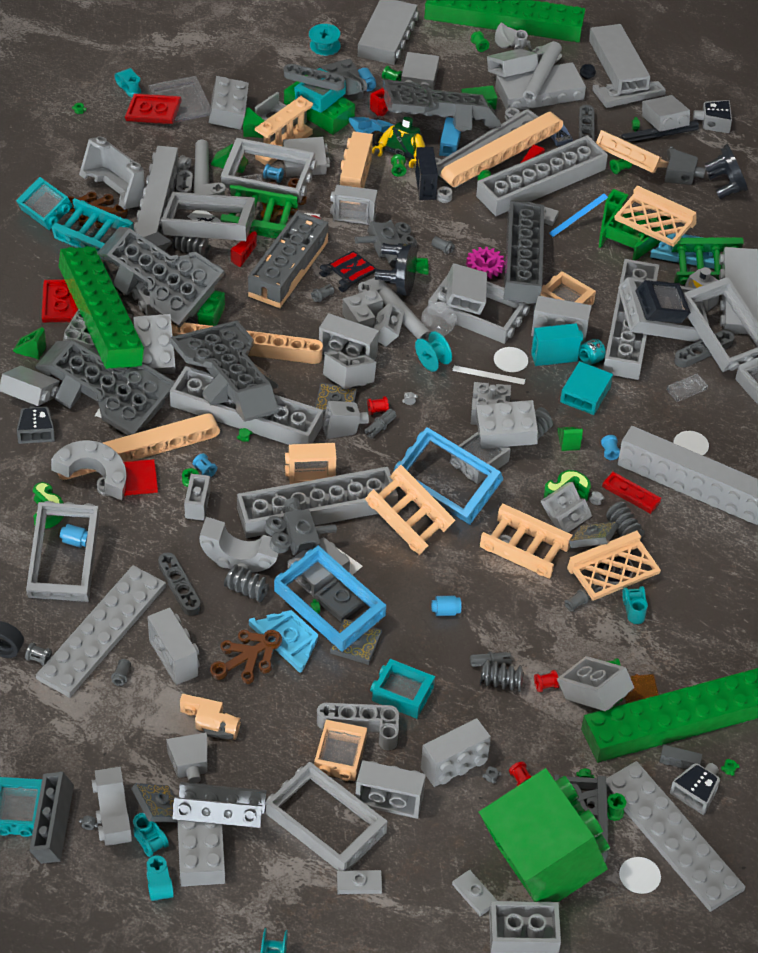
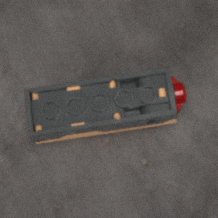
[248,211,328,308]

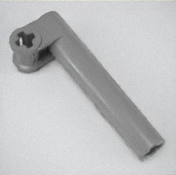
[523,41,562,102]
[194,140,226,196]
[358,277,431,341]

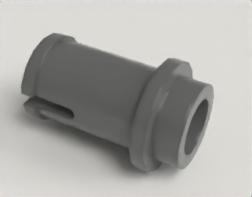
[431,236,455,254]
[311,284,335,302]
[111,659,131,686]

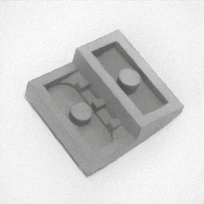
[541,482,592,533]

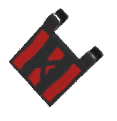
[319,250,377,292]

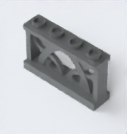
[554,774,608,862]

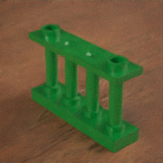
[220,185,299,238]
[671,238,744,285]

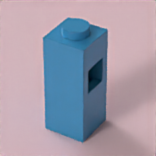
[439,117,461,156]

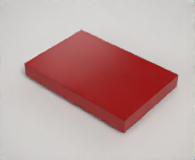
[125,94,182,124]
[42,280,78,323]

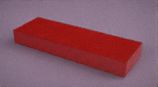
[602,472,661,514]

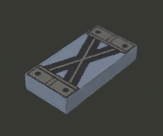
[551,124,573,146]

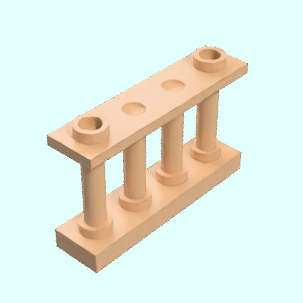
[255,96,313,165]
[365,465,455,555]
[480,503,572,579]

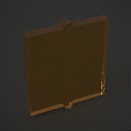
[624,674,659,704]

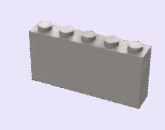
[357,0,419,65]
[495,62,586,110]
[719,247,758,334]

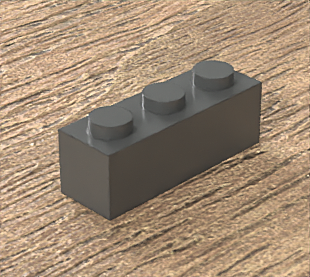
[659,745,702,769]

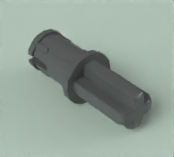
[364,409,396,439]
[564,584,601,612]
[470,651,512,667]

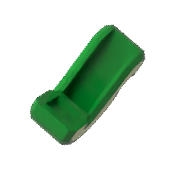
[543,470,591,501]
[33,482,64,529]

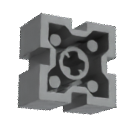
[470,382,511,425]

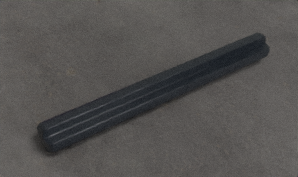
[621,121,699,143]

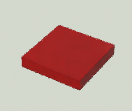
[123,459,158,496]

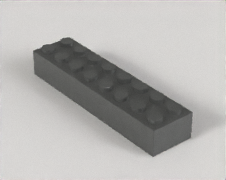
[503,201,544,304]

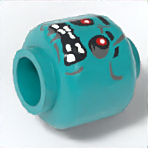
[579,339,606,365]

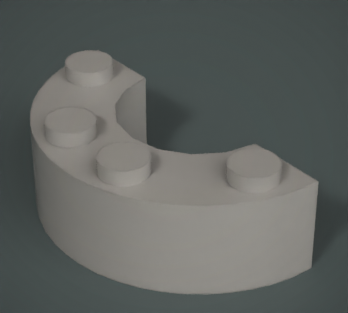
[51,440,126,501]
[199,517,281,573]
[92,767,132,846]

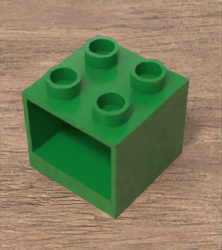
[479,768,610,902]

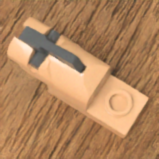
[180,694,241,740]

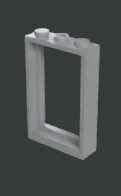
[220,138,317,203]
[159,192,255,241]
[428,276,530,344]
[618,277,710,342]
[681,277,758,372]
[26,501,100,602]
[266,762,388,871]

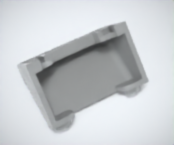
[79,136,146,209]

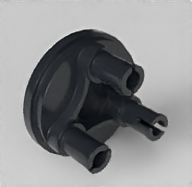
[704,144,748,199]
[375,243,417,296]

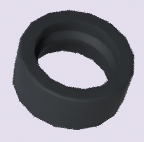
[0,621,24,658]

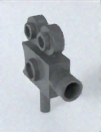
[355,220,417,267]
[265,498,337,555]

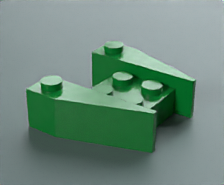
[599,189,673,261]

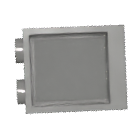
[450,432,511,484]

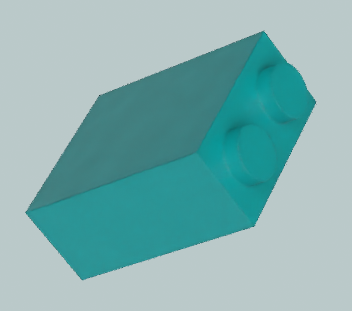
[531,323,583,366]
[560,361,613,415]

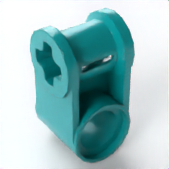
[115,68,141,97]
[622,586,648,624]
[133,813,169,857]
[147,856,173,901]

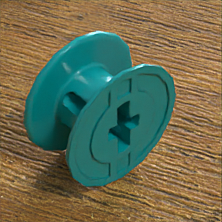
[309,24,341,56]
[415,331,452,372]
[261,928,288,953]

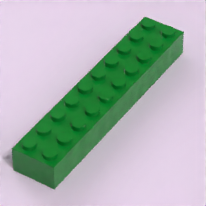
[424,0,586,43]
[58,246,144,369]
[581,668,758,763]

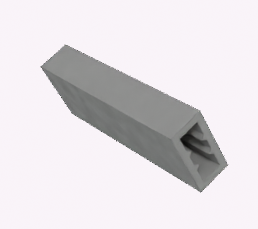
[589,24,650,94]

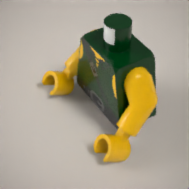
[372,117,425,168]

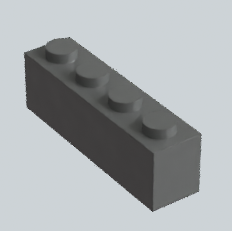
[29,772,74,864]

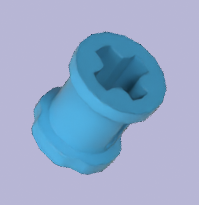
[263,164,284,183]
[601,435,620,460]
[192,453,217,477]

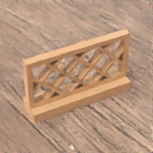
[596,130,669,173]
[615,186,696,247]
[567,531,661,601]

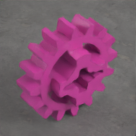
[466,247,505,279]

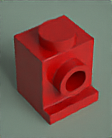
[370,88,389,116]

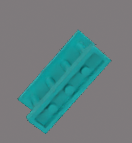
[51,198,134,260]

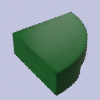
[416,258,429,275]

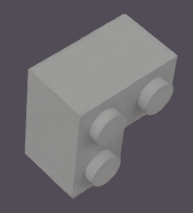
[342,288,383,329]
[323,351,376,389]

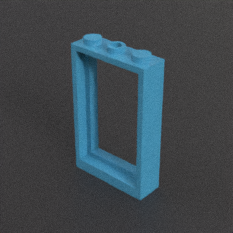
[393,427,504,524]
[274,545,386,652]

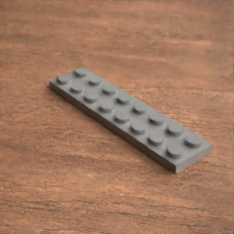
[436,109,539,188]
[36,565,166,698]
[606,761,745,912]

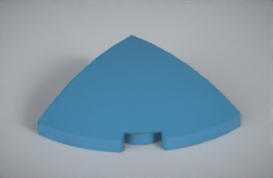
[349,117,394,134]

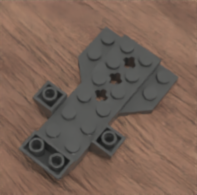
[383,80,501,131]
[97,227,225,328]
[171,320,279,422]
[35,340,175,435]

